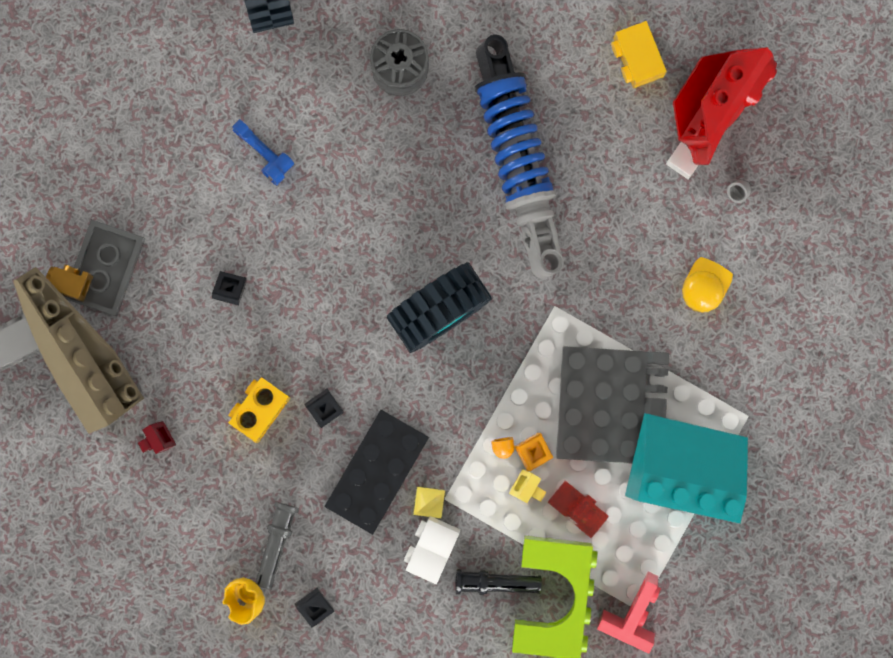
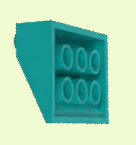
[625,413,748,524]

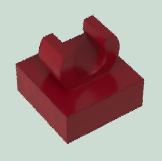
[138,421,176,454]

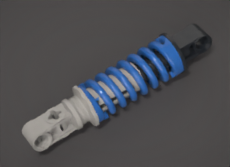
[474,34,564,279]

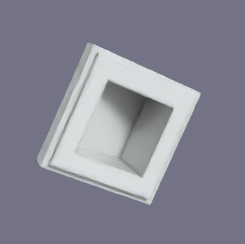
[666,142,698,179]

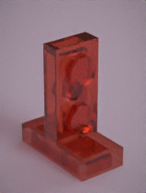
[547,480,609,538]

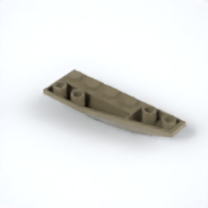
[13,267,144,434]

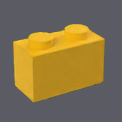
[611,21,667,88]

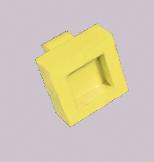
[509,469,546,503]

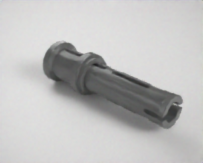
[256,502,299,590]

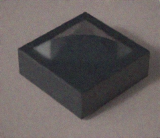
[212,271,247,306]
[304,388,344,428]
[295,587,335,628]

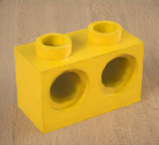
[228,377,290,443]

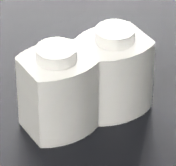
[404,516,460,584]

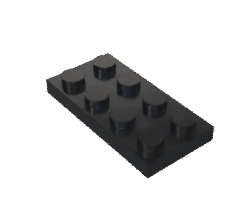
[324,410,429,535]

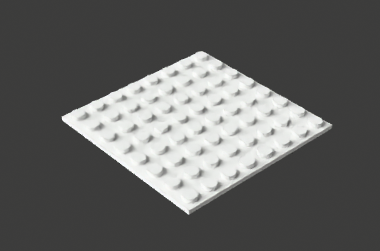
[445,306,749,606]

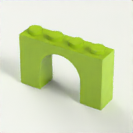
[512,535,598,658]

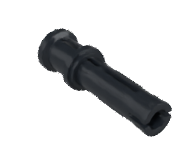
[455,569,542,595]

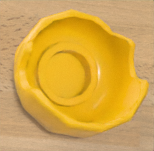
[223,577,265,625]

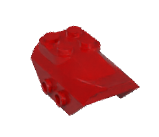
[673,47,777,165]

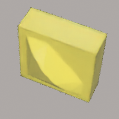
[413,487,445,518]

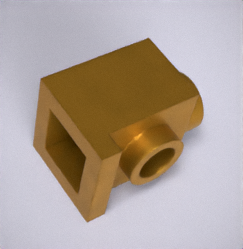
[46,265,93,302]

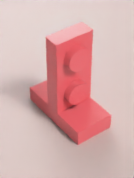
[597,571,661,654]

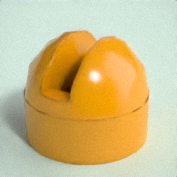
[491,437,514,459]

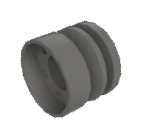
[370,29,429,96]

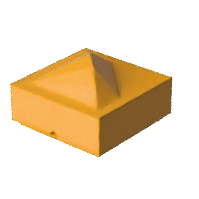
[514,433,554,471]

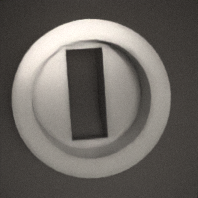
[727,179,751,203]

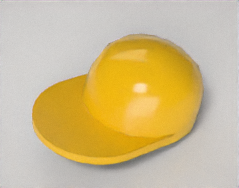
[682,257,733,313]

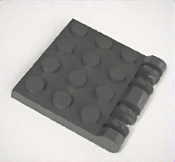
[556,346,669,464]

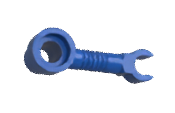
[232,119,294,186]

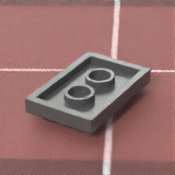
[63,219,145,317]

